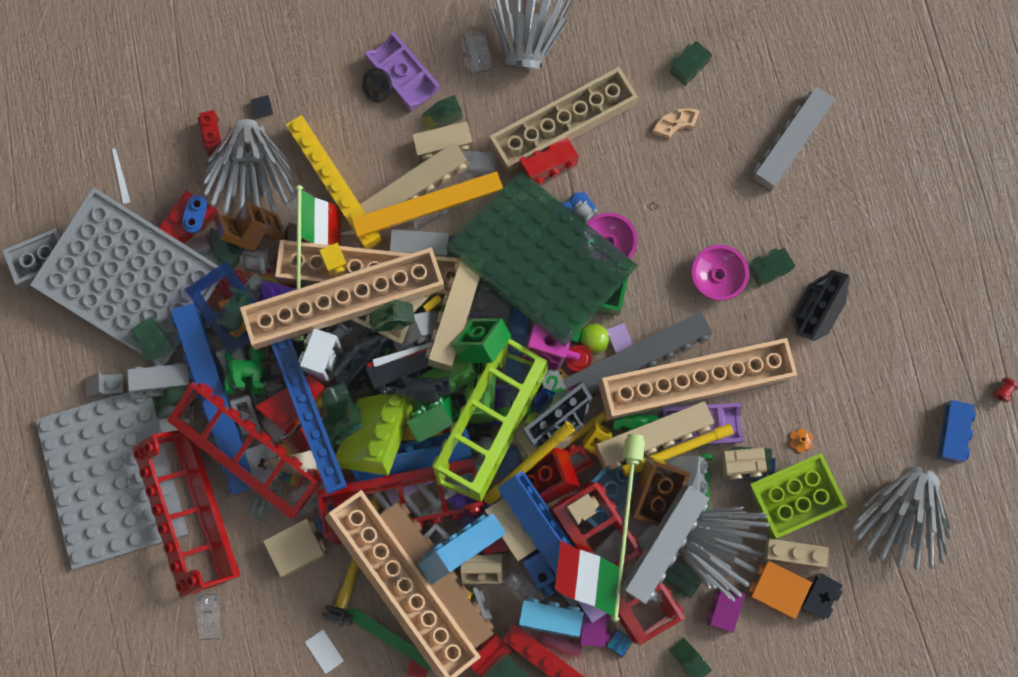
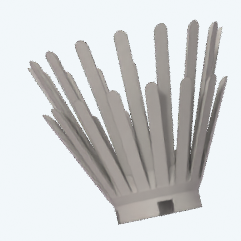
[489,0,574,69]
[204,119,294,214]
[853,466,950,570]
[678,507,770,602]

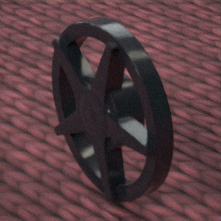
[362,67,392,103]

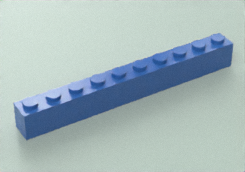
[170,303,252,495]

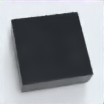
[251,95,274,119]

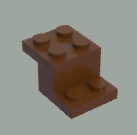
[214,201,286,251]

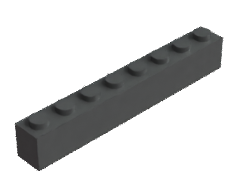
[563,311,712,396]

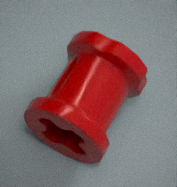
[993,377,1018,403]

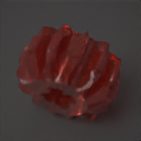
[216,269,249,299]

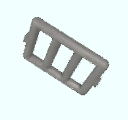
[371,479,455,518]

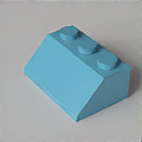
[518,598,584,639]

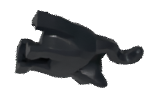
[381,375,451,402]

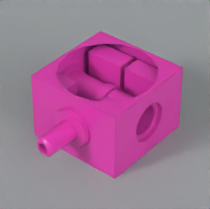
[522,322,580,371]

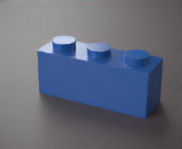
[937,400,976,464]

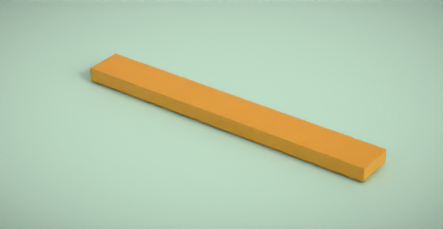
[352,171,503,238]

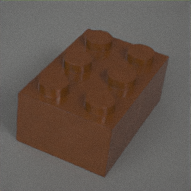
[629,456,691,526]

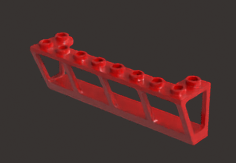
[167,382,323,519]
[132,430,241,598]
[317,458,485,545]
[549,482,685,645]

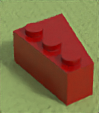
[519,138,579,188]
[159,190,219,244]
[255,374,327,435]

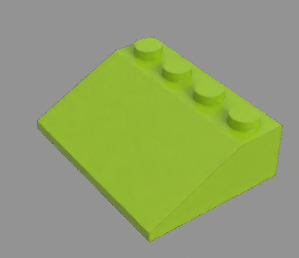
[336,394,413,475]
[750,453,848,539]

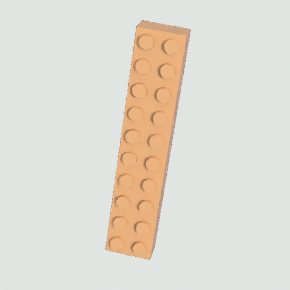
[275,240,461,300]
[240,247,444,350]
[598,338,797,420]
[324,490,480,677]

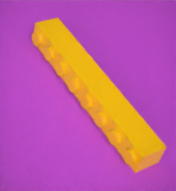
[286,115,382,249]

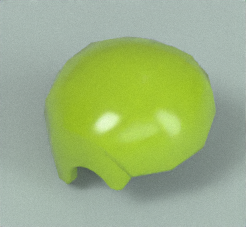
[580,324,609,355]

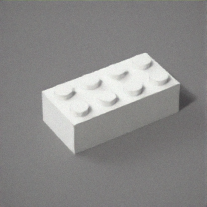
[299,328,344,386]

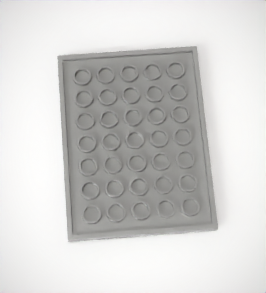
[30,187,226,366]
[35,392,189,570]

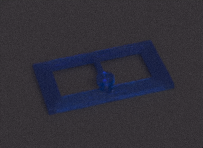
[185,261,256,355]

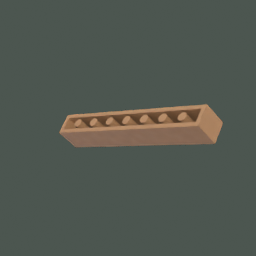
[380,502,494,648]

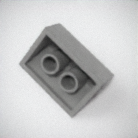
[2,228,61,290]

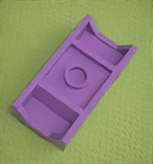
[365,31,440,112]
[661,403,744,448]

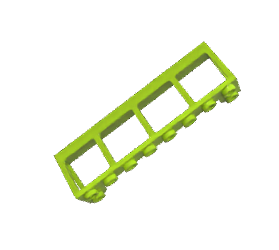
[432,339,548,502]

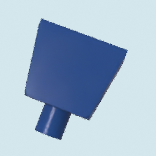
[521,550,556,597]

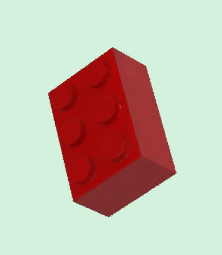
[508,447,580,505]

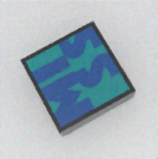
[606,629,632,658]

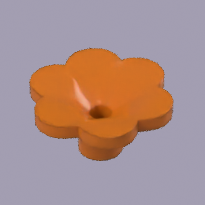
[789,428,813,453]

